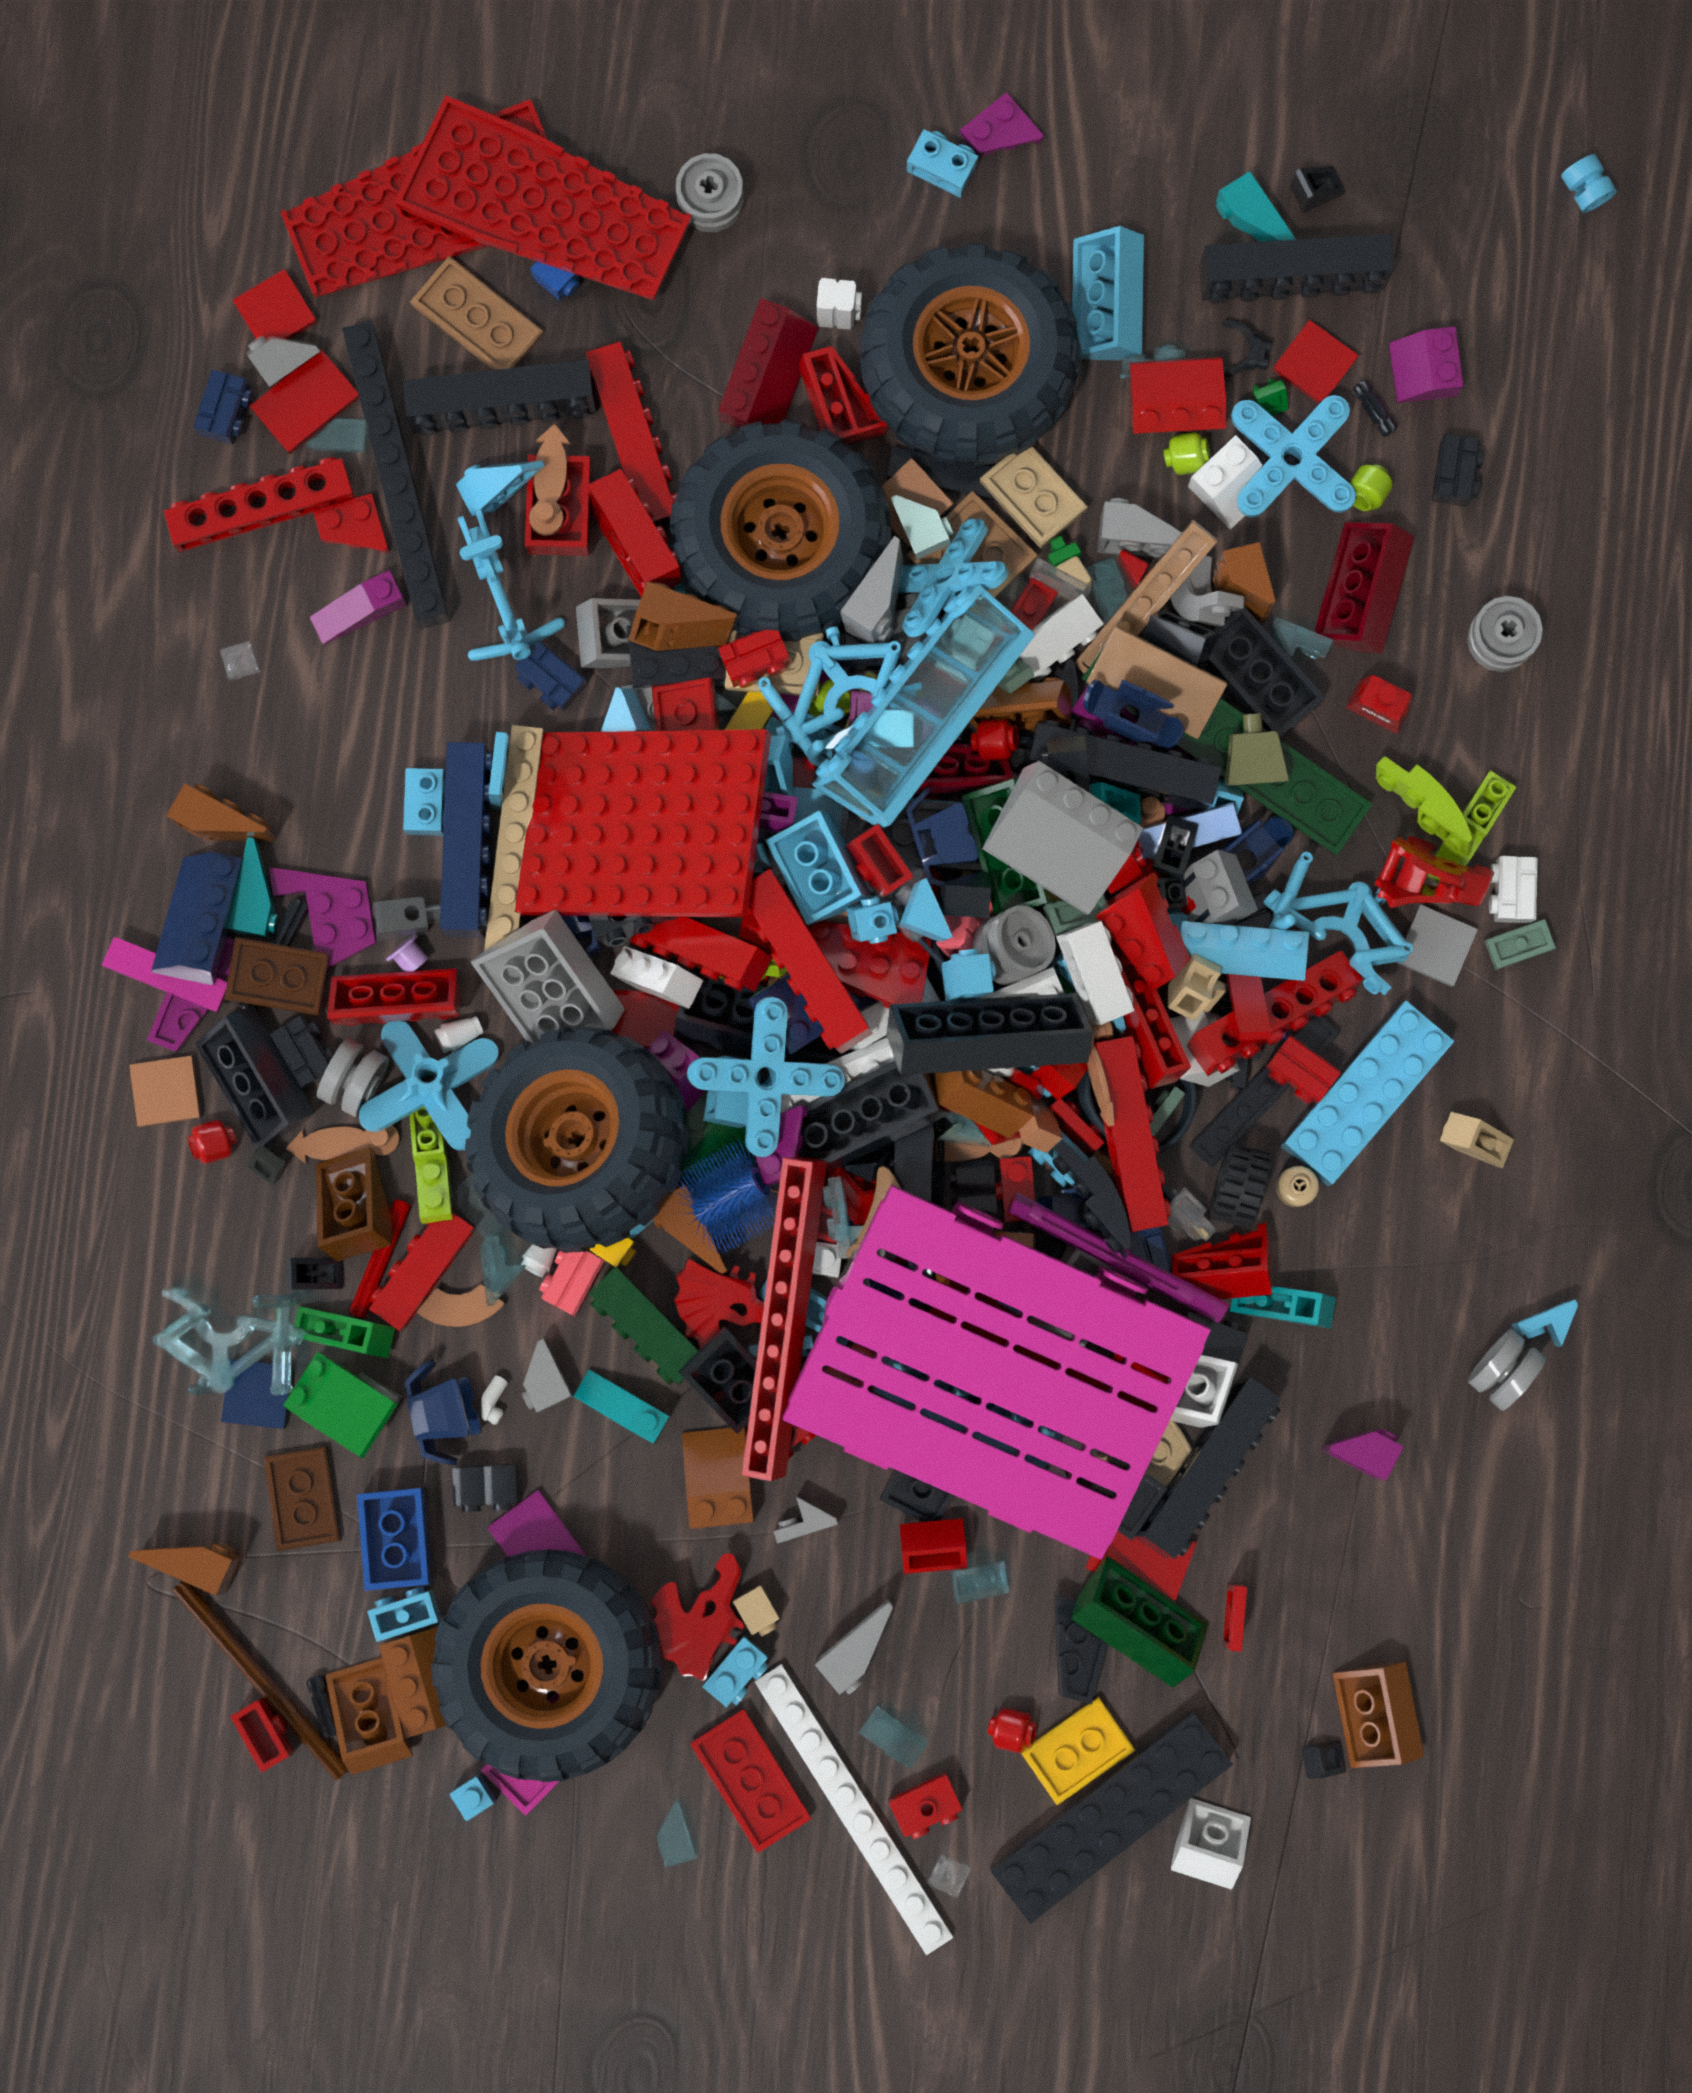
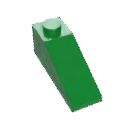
[291,1306,395,1358]

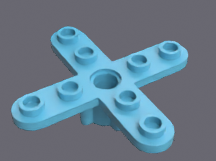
[1231,395,1356,517]
[898,518,1009,637]
[687,997,845,1157]
[359,1021,499,1150]

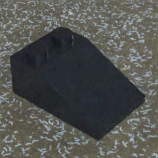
[678,1327,757,1434]
[880,1415,955,1522]

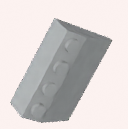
[982,761,1143,915]
[471,910,625,1043]

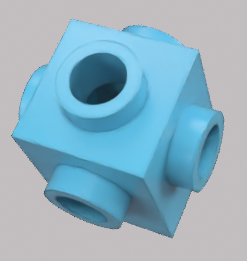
[846,895,899,944]

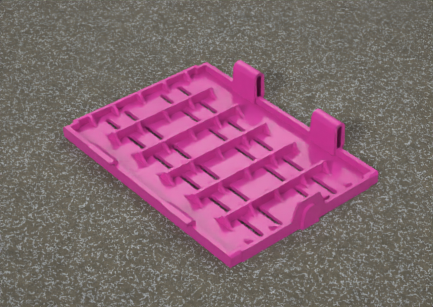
[782,1185,1211,1560]

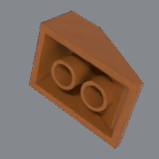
[653,1185,729,1275]
[682,1427,754,1529]
[128,1542,242,1595]
[325,1658,413,1775]

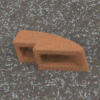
[1002,1078,1062,1153]

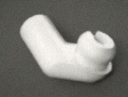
[481,1375,508,1425]

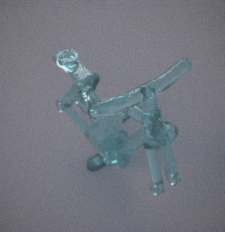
[153,1286,304,1396]

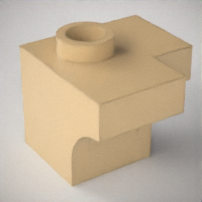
[1168,953,1225,1021]

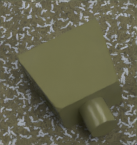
[1225,713,1288,785]

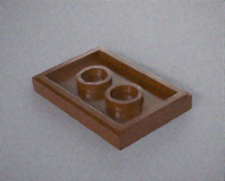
[224,937,329,1016]
[263,1447,341,1551]

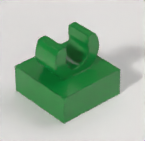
[1253,379,1289,416]
[1048,536,1081,577]

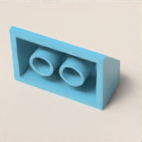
[766,810,872,925]

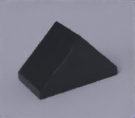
[1290,166,1346,213]
[1152,815,1198,879]
[939,871,991,918]
[287,1257,343,1291]

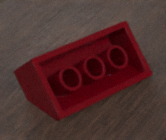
[718,298,818,429]
[1312,522,1414,654]
[878,744,1013,796]

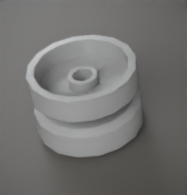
[676,153,744,232]
[1467,596,1543,672]
[972,905,1056,985]
[317,1037,389,1118]
[1467,1329,1547,1411]

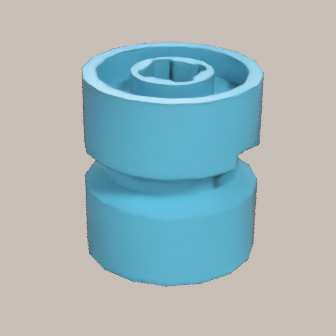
[1561,154,1617,213]

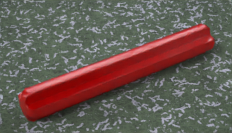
[349,1199,411,1319]

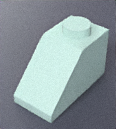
[891,495,954,559]

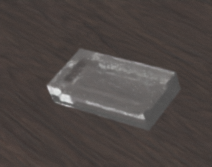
[1029,558,1092,600]

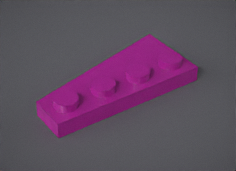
[147,937,235,1053]

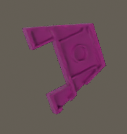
[269,868,377,969]

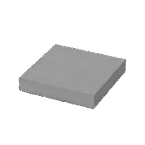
[1395,904,1478,987]

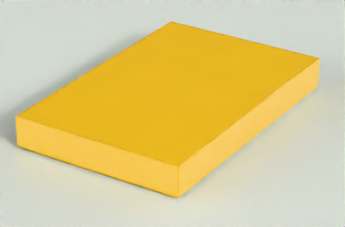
[1021,1697,1135,1805]

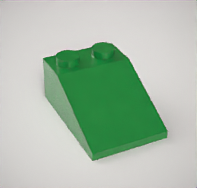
[283,1351,398,1458]

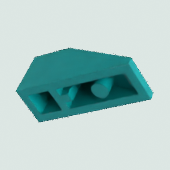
[1216,171,1296,242]
[227,837,279,939]
[1230,1286,1336,1329]
[573,1369,671,1444]

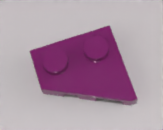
[959,92,1044,157]
[756,1105,808,1186]

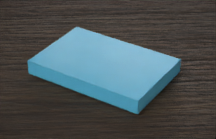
[489,732,510,810]

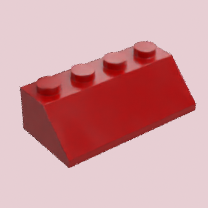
[588,469,682,598]
[327,968,461,1026]

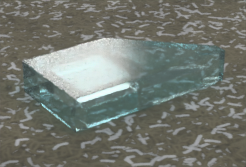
[307,419,367,453]
[656,1800,697,1868]

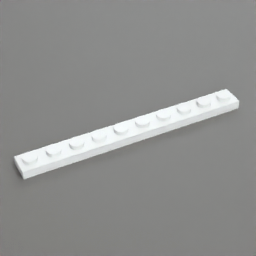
[780,967,1065,1113]
[754,1664,953,1955]

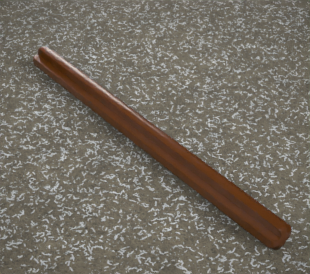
[172,1581,348,1780]

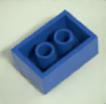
[357,1487,433,1591]

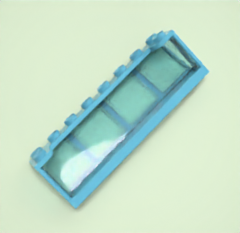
[812,585,1035,828]

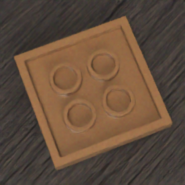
[907,491,1038,615]

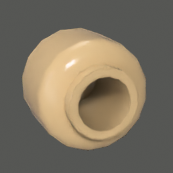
[1276,1166,1319,1207]

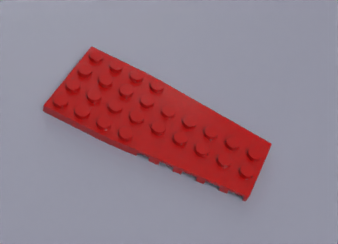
[395,95,691,300]
[281,99,547,298]

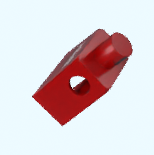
[1345,675,1412,734]

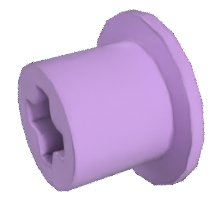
[385,933,428,972]

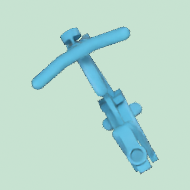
[457,509,565,661]
[758,626,922,767]
[1263,852,1413,996]

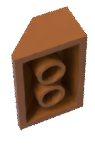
[1210,542,1276,624]
[970,678,1072,731]
[932,1070,1034,1138]
[379,1626,446,1738]
[1333,1661,1424,1768]

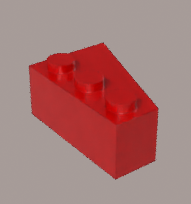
[798,346,889,445]
[1095,871,1191,990]
[1172,1222,1272,1304]

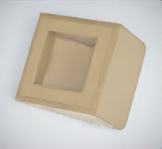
[1056,556,1092,595]

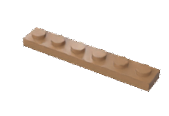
[1074,520,1217,673]

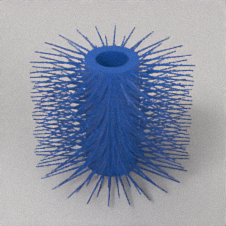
[677,1139,778,1255]

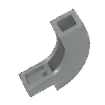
[1170,556,1244,626]

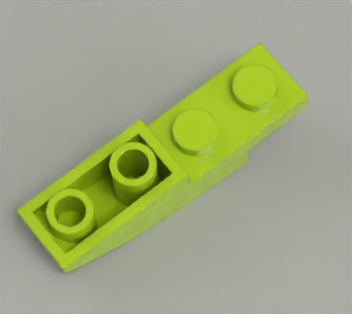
[1376,756,1473,857]
[1427,770,1516,884]
[409,1107,453,1224]

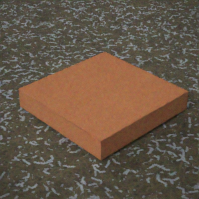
[882,458,955,546]
[129,1056,201,1127]

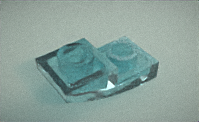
[1120,345,1186,378]
[1085,557,1128,624]

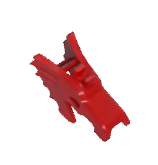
[1374,836,1494,908]
[673,1259,764,1350]
[651,1553,745,1682]

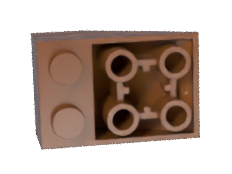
[628,581,737,651]
[166,783,276,842]

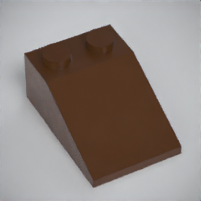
[316,1147,392,1262]

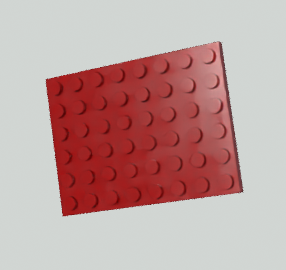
[514,729,771,917]

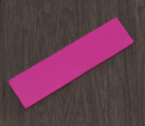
[102,937,227,1013]

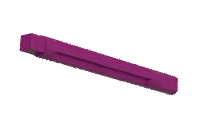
[1008,1193,1229,1323]

